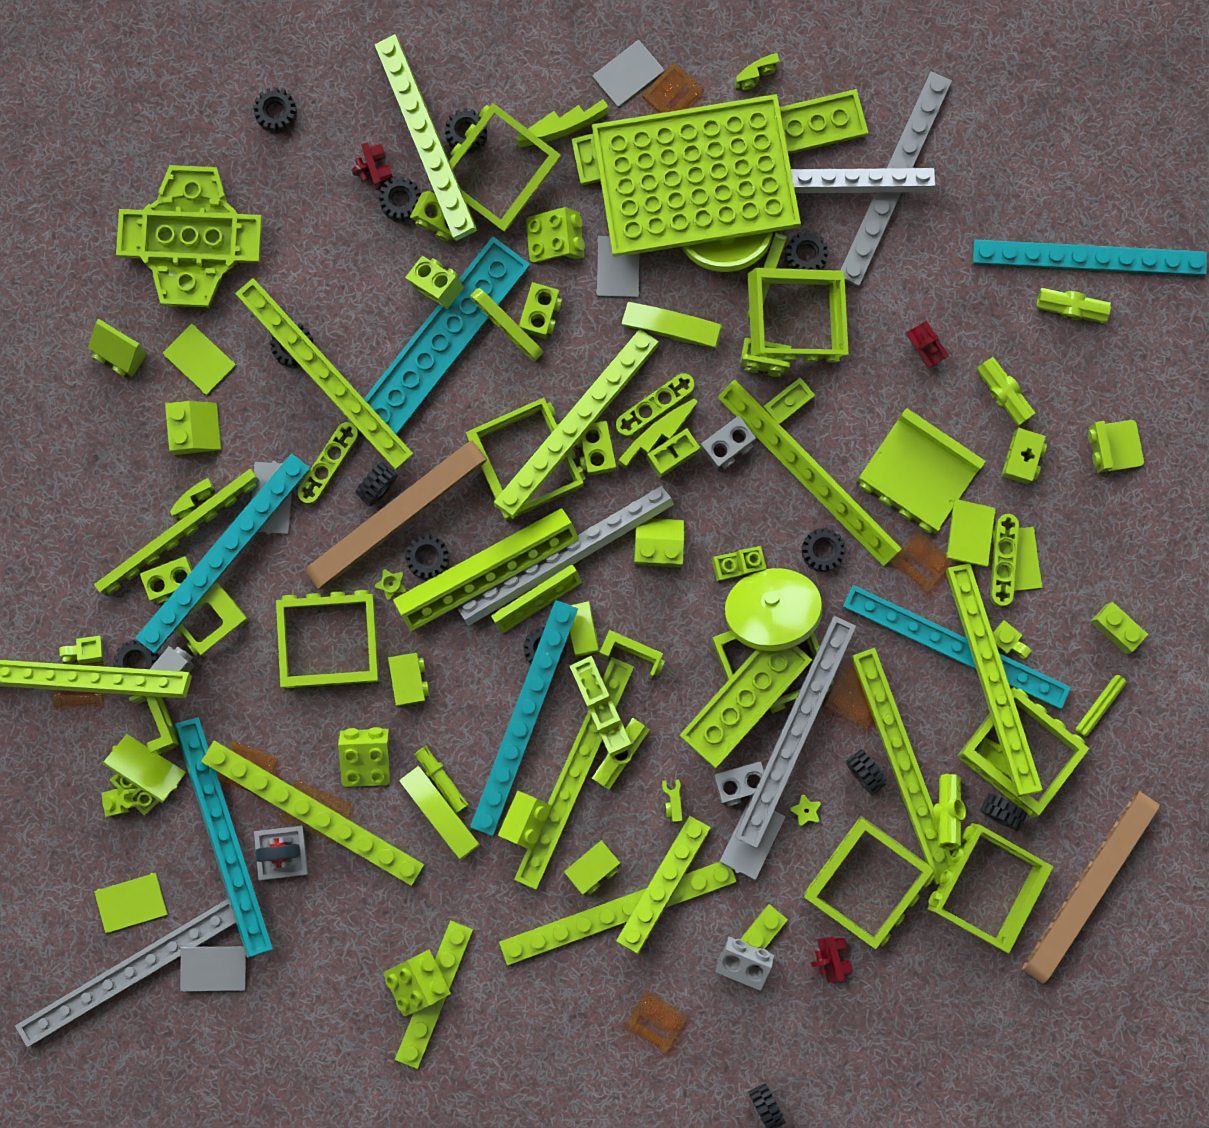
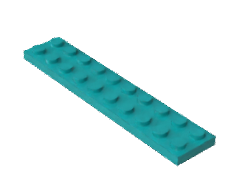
[347,237,530,435]

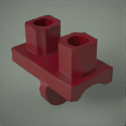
[351,142,393,189]
[905,320,949,369]
[810,936,853,982]

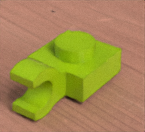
[993,620,1032,660]
[59,635,104,665]
[662,779,682,822]

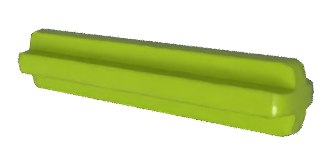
[1076,675,1127,736]

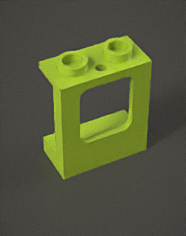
[176,582,249,657]
[599,630,665,679]
[129,695,180,754]

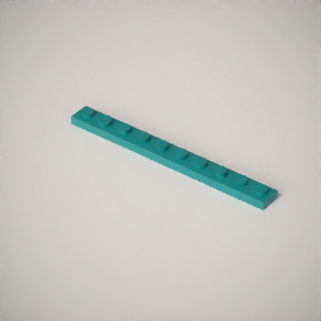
[972,239,1207,276]
[135,453,311,654]
[842,585,1071,709]
[470,600,578,836]
[174,717,272,958]

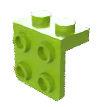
[526,207,585,263]
[739,338,791,377]
[1088,420,1144,473]
[338,727,390,787]
[384,949,451,1016]

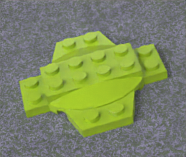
[116,165,262,308]

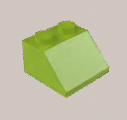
[88,319,147,377]
[165,401,221,455]
[634,518,684,568]

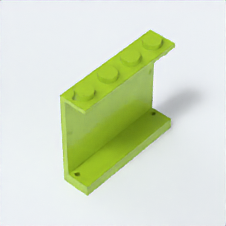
[857,408,986,534]

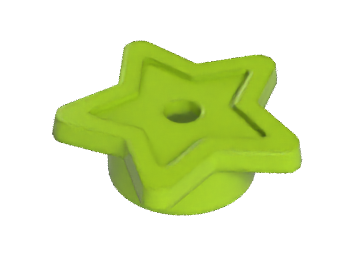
[375,569,406,600]
[790,795,821,826]

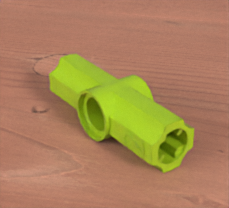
[1036,288,1111,324]
[976,357,1035,426]
[592,718,650,790]
[933,774,966,850]

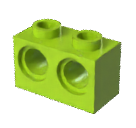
[410,191,455,242]
[405,256,464,309]
[519,282,562,339]
[577,421,616,476]
[646,428,700,478]
[140,556,193,605]

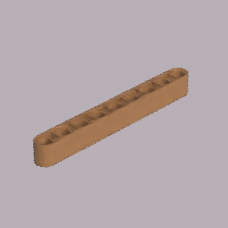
[304,441,487,590]
[1022,790,1160,984]

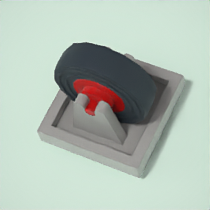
[254,826,309,880]

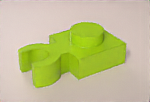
[101,788,139,817]

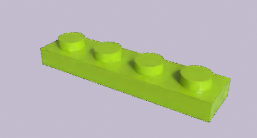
[491,564,583,634]

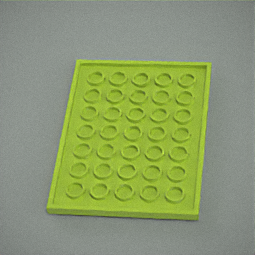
[592,94,801,258]

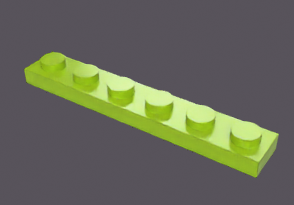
[616,816,711,955]
[395,920,473,1069]

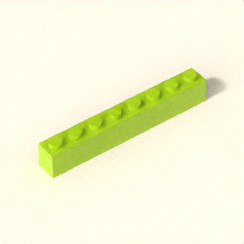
[393,508,580,632]

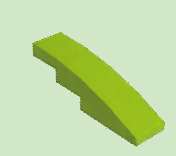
[516,99,608,148]
[622,302,723,348]
[618,399,698,469]
[570,656,633,757]
[400,766,480,860]

